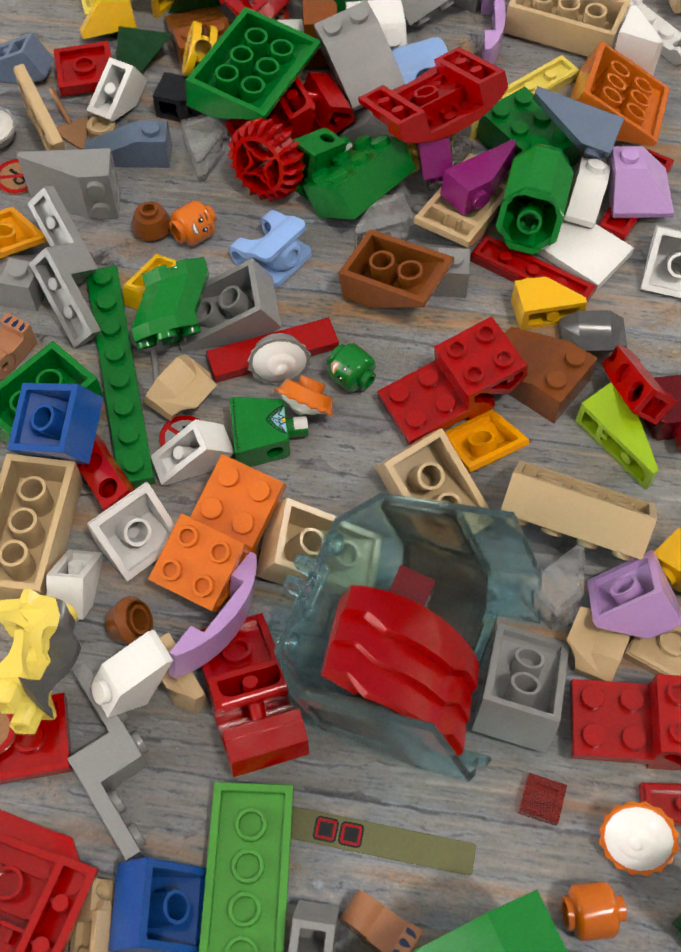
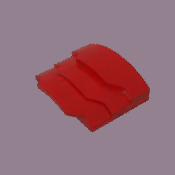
[358,47,509,143]
[320,585,479,756]
[0,810,99,952]

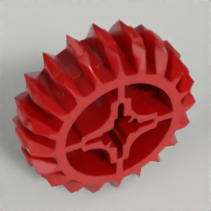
[227,117,306,202]

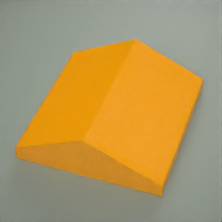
[0,206,47,259]
[444,409,529,473]

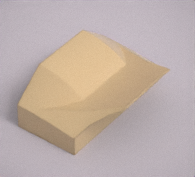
[144,354,217,421]
[566,606,631,681]
[159,632,209,713]

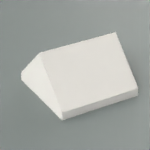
[615,5,664,76]
[87,482,175,582]

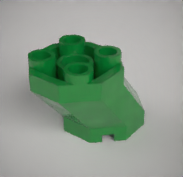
[496,143,574,255]
[131,257,210,350]

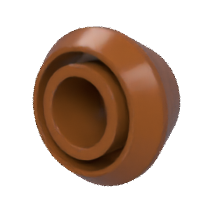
[131,201,172,242]
[105,596,153,645]

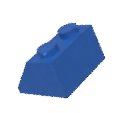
[7,383,104,465]
[108,857,206,952]

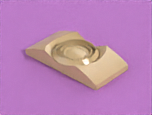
[413,153,510,248]

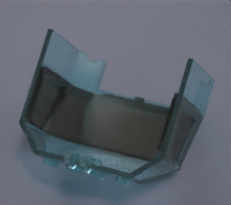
[274,493,542,782]

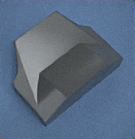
[558,310,627,352]

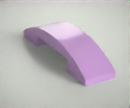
[480,0,506,65]
[168,552,257,679]

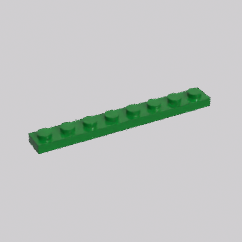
[87,265,156,488]

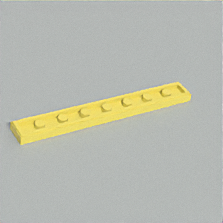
[405,55,580,176]

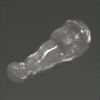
[426,136,474,191]

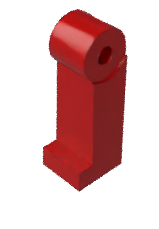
[601,344,677,425]
[77,434,136,511]

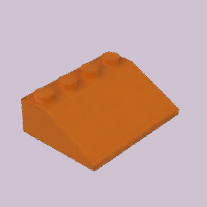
[570,40,670,146]

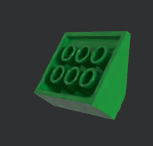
[186,7,321,120]

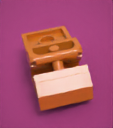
[148,454,287,613]

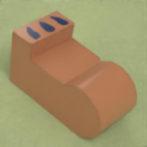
[0,312,38,380]
[338,890,423,952]

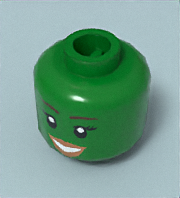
[327,343,376,392]

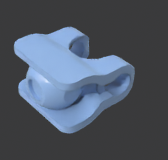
[392,37,448,84]
[228,210,312,288]

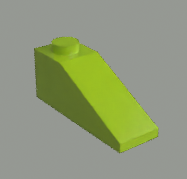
[575,382,659,490]

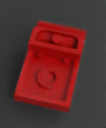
[224,71,357,140]
[377,316,528,445]
[200,613,309,778]
[570,674,681,771]

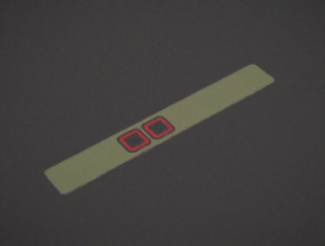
[291,806,476,876]

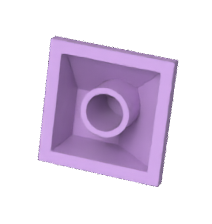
[607,146,674,218]
[587,550,681,639]

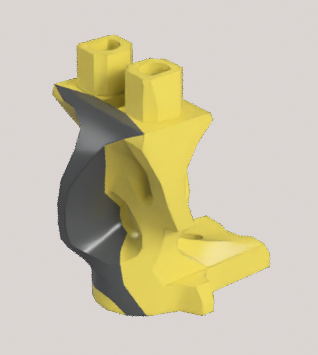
[0,588,81,734]

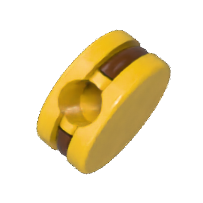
[182,21,218,77]

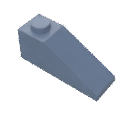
[0,33,54,84]
[533,86,624,160]
[84,120,172,168]

